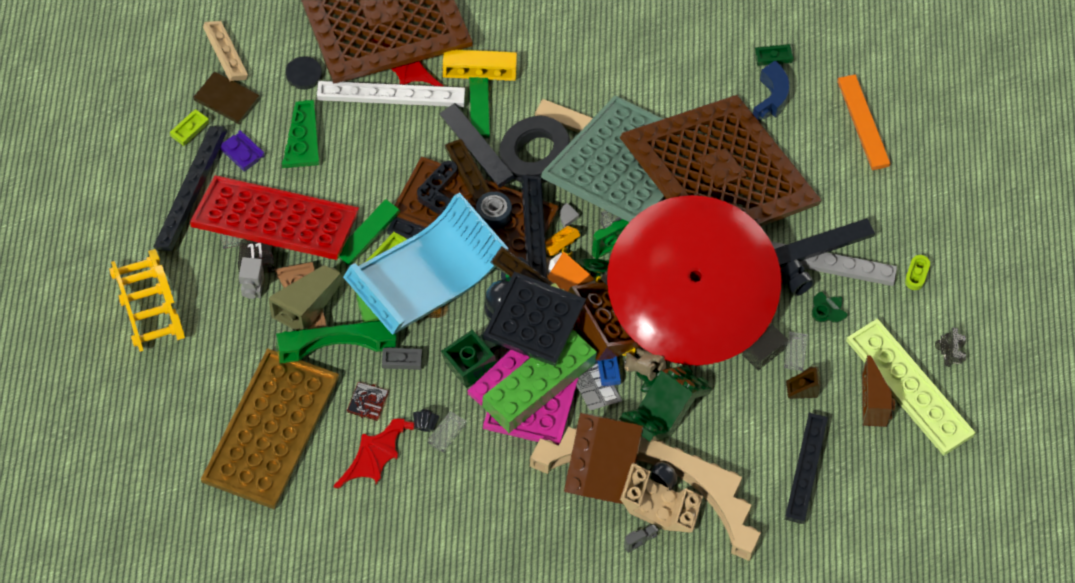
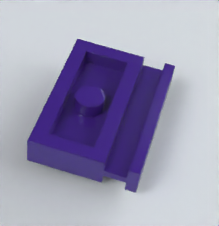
[220,130,265,172]

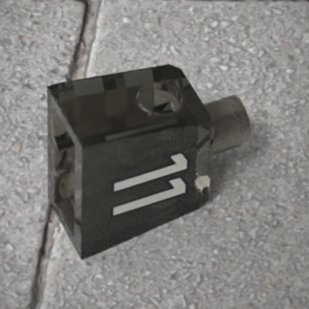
[238,239,275,273]

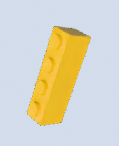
[443,50,517,81]

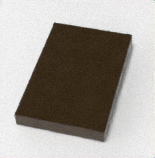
[193,71,260,124]

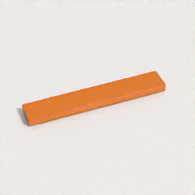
[837,75,890,170]

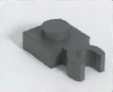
[624,524,658,553]

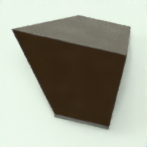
[786,364,821,399]

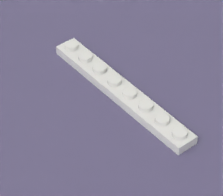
[317,81,465,107]

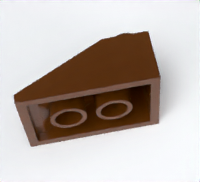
[862,355,895,427]

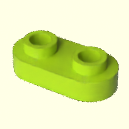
[905,255,930,290]

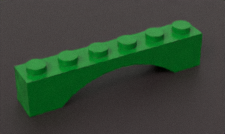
[276,321,396,363]

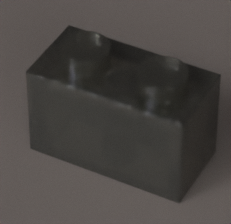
[742,324,788,371]

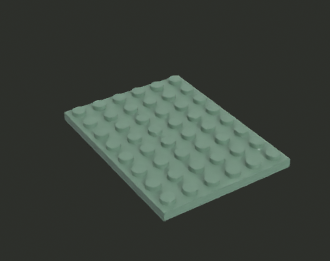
[541,96,710,222]

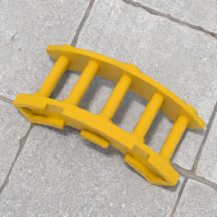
[109,249,185,352]

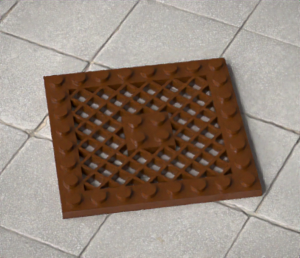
[300,0,473,84]
[620,95,822,227]

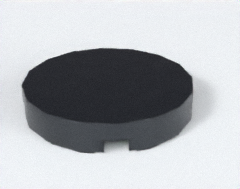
[286,56,322,90]

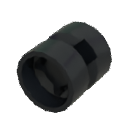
[780,260,814,296]

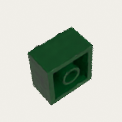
[441,329,497,389]

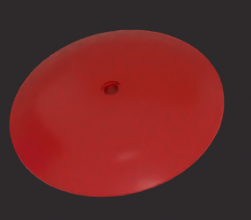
[607,195,781,366]

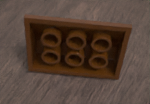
[568,282,641,361]
[564,413,644,504]

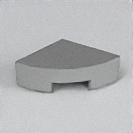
[560,203,579,228]

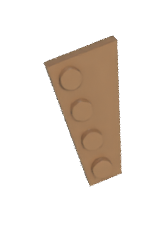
[275,262,326,329]

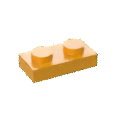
[545,226,580,256]

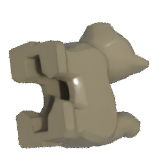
[624,348,666,381]

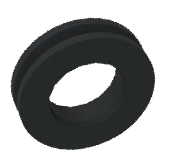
[500,116,571,183]

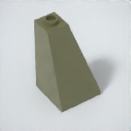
[269,265,342,331]

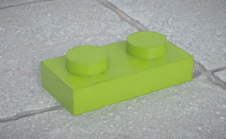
[170,109,209,146]

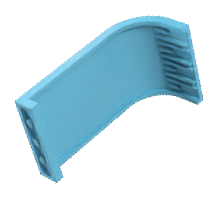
[343,193,509,335]

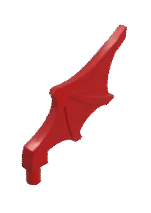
[371,39,443,87]
[333,418,414,488]

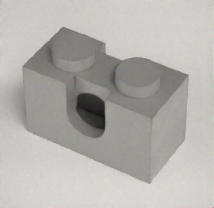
[239,257,265,299]

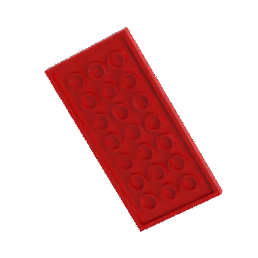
[190,175,359,260]

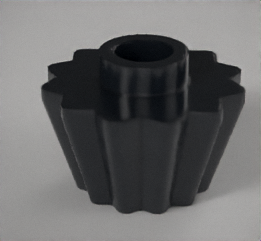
[413,409,439,432]

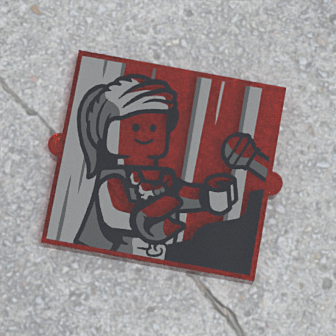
[347,382,389,421]

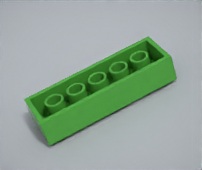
[483,330,597,433]

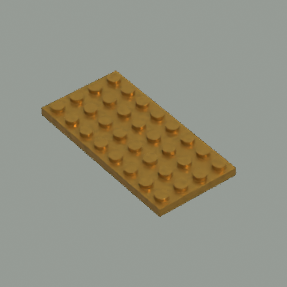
[201,348,339,510]

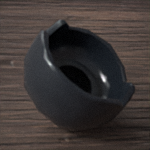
[649,462,677,490]

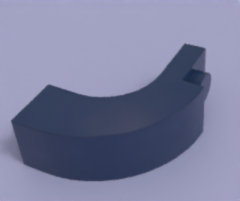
[753,61,789,121]

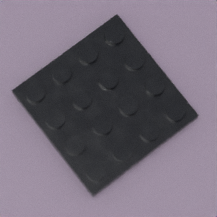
[483,272,586,367]

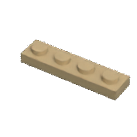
[203,21,248,81]

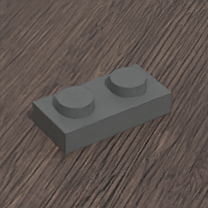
[382,348,422,370]

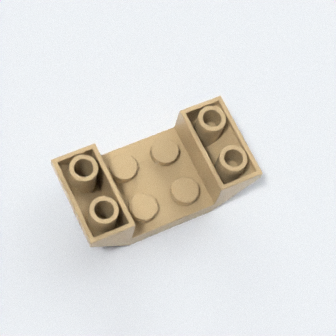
[621,463,703,533]

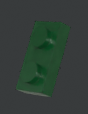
[754,44,794,66]

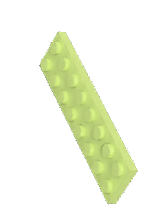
[846,319,975,456]

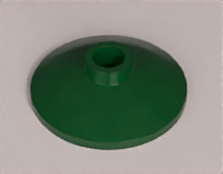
[578,259,609,277]

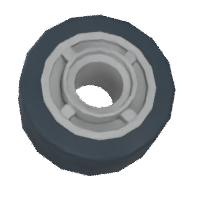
[476,192,512,229]

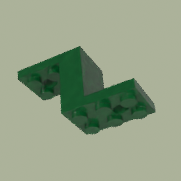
[619,366,713,442]

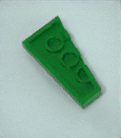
[282,100,319,169]

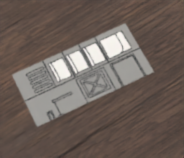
[576,360,622,410]

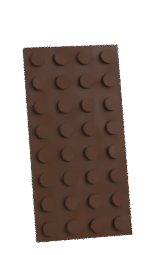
[394,156,559,260]

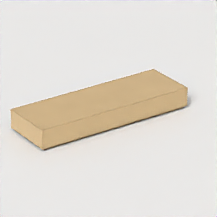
[535,99,593,133]

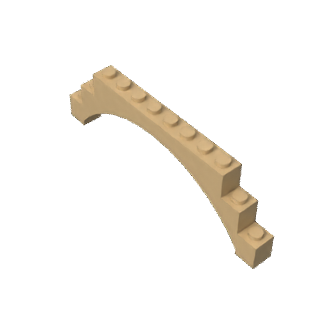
[530,427,761,561]

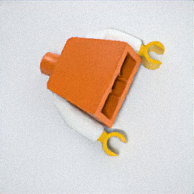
[547,247,602,292]

